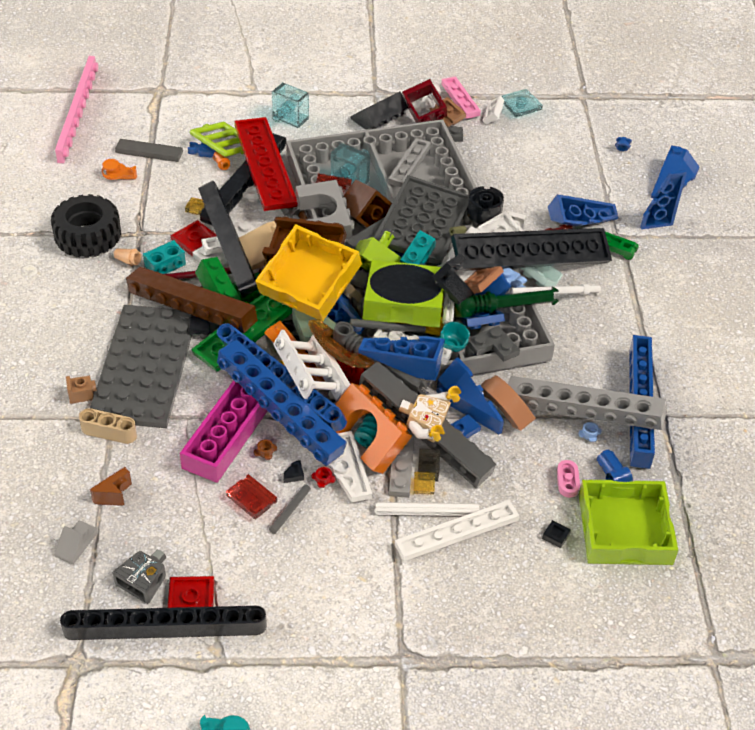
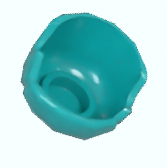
[440,322,470,352]

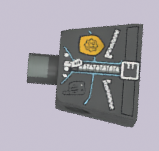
[112,549,166,604]

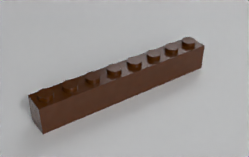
[126,267,258,333]

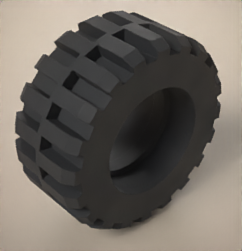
[51,194,121,258]

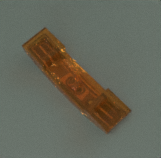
[308,320,375,368]

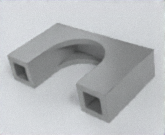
[296,180,354,239]

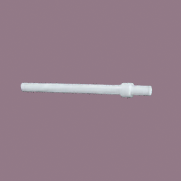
[509,284,601,295]

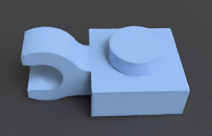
[502,268,527,288]

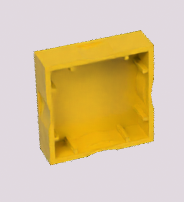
[255,224,362,322]

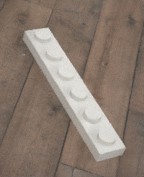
[395,500,519,561]

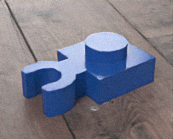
[188,142,216,158]

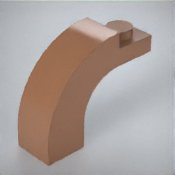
[481,375,536,431]

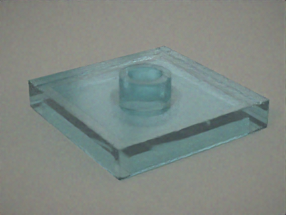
[502,89,543,117]

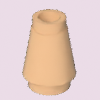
[114,248,142,266]

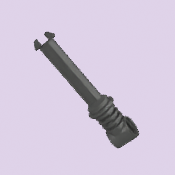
[332,322,428,395]

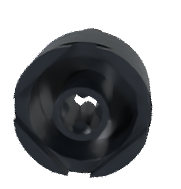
[467,186,504,226]

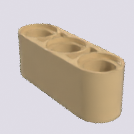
[79,408,137,444]

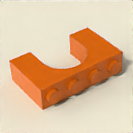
[332,383,412,474]

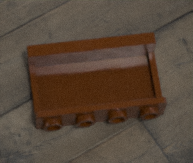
[262,216,347,263]

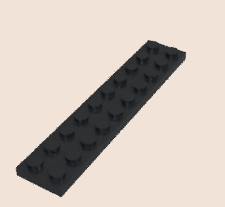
[451,228,612,271]

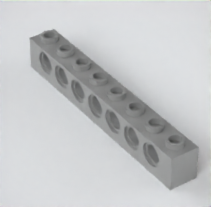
[508,376,667,430]

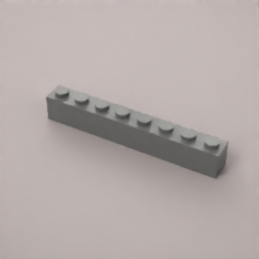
[359,361,496,489]

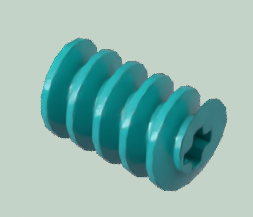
[354,407,386,449]

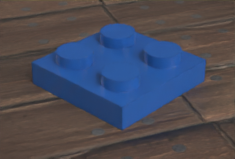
[460,310,505,329]

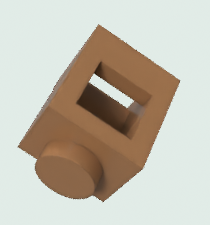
[66,375,97,404]

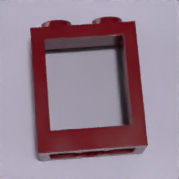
[402,79,447,123]

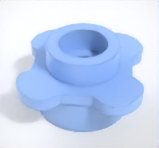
[578,422,602,442]

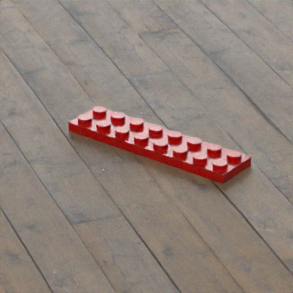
[234,117,298,211]

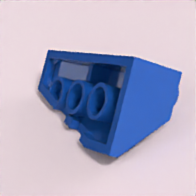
[640,170,687,230]

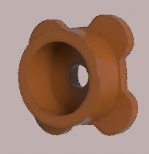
[254,439,277,460]

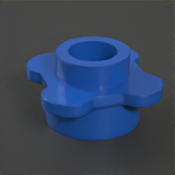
[615,137,632,151]

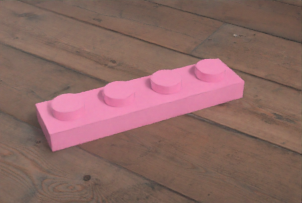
[441,76,481,119]

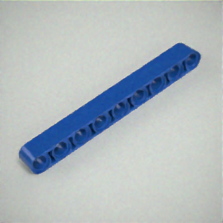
[217,324,347,431]

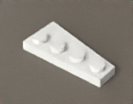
[328,431,372,502]

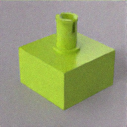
[354,231,401,273]

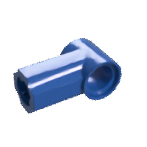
[597,449,633,482]

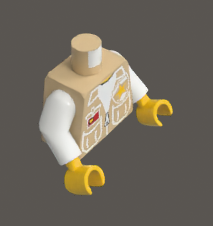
[399,386,461,443]

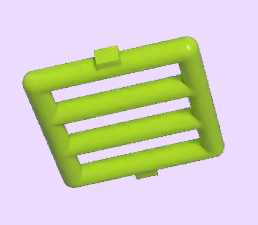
[189,122,244,157]

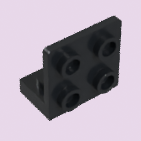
[432,253,474,305]

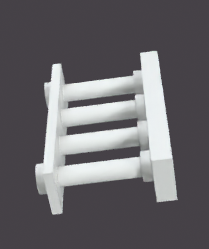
[273,330,350,401]

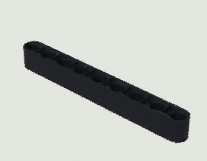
[200,133,287,226]
[198,180,258,297]
[60,605,267,640]

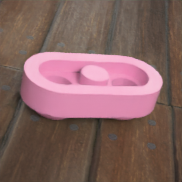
[557,460,580,498]

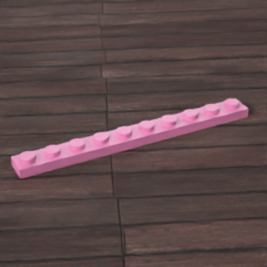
[55,56,98,163]

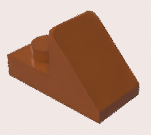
[90,467,132,506]

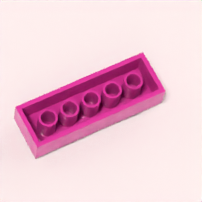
[180,380,267,483]

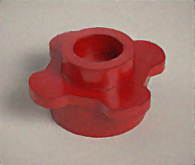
[312,467,336,488]

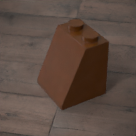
[342,179,392,229]

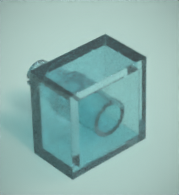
[272,82,309,128]
[331,143,370,188]

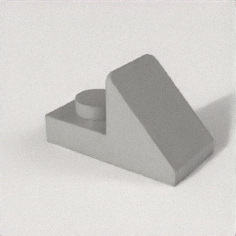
[54,520,98,565]

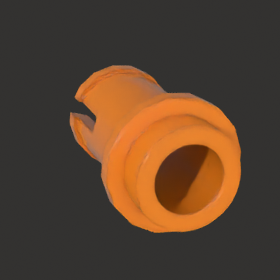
[213,152,230,170]

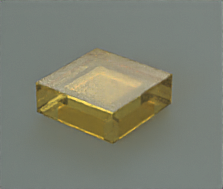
[185,197,205,215]
[413,472,435,495]

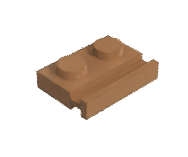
[429,97,466,127]

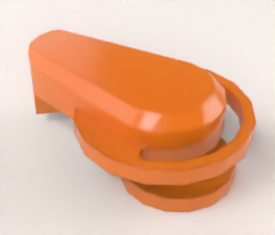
[102,159,137,180]

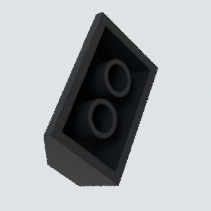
[350,91,408,130]

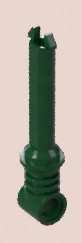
[454,286,559,318]

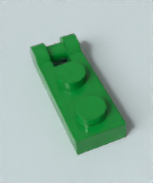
[605,232,639,260]

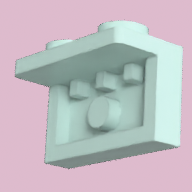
[521,266,563,287]

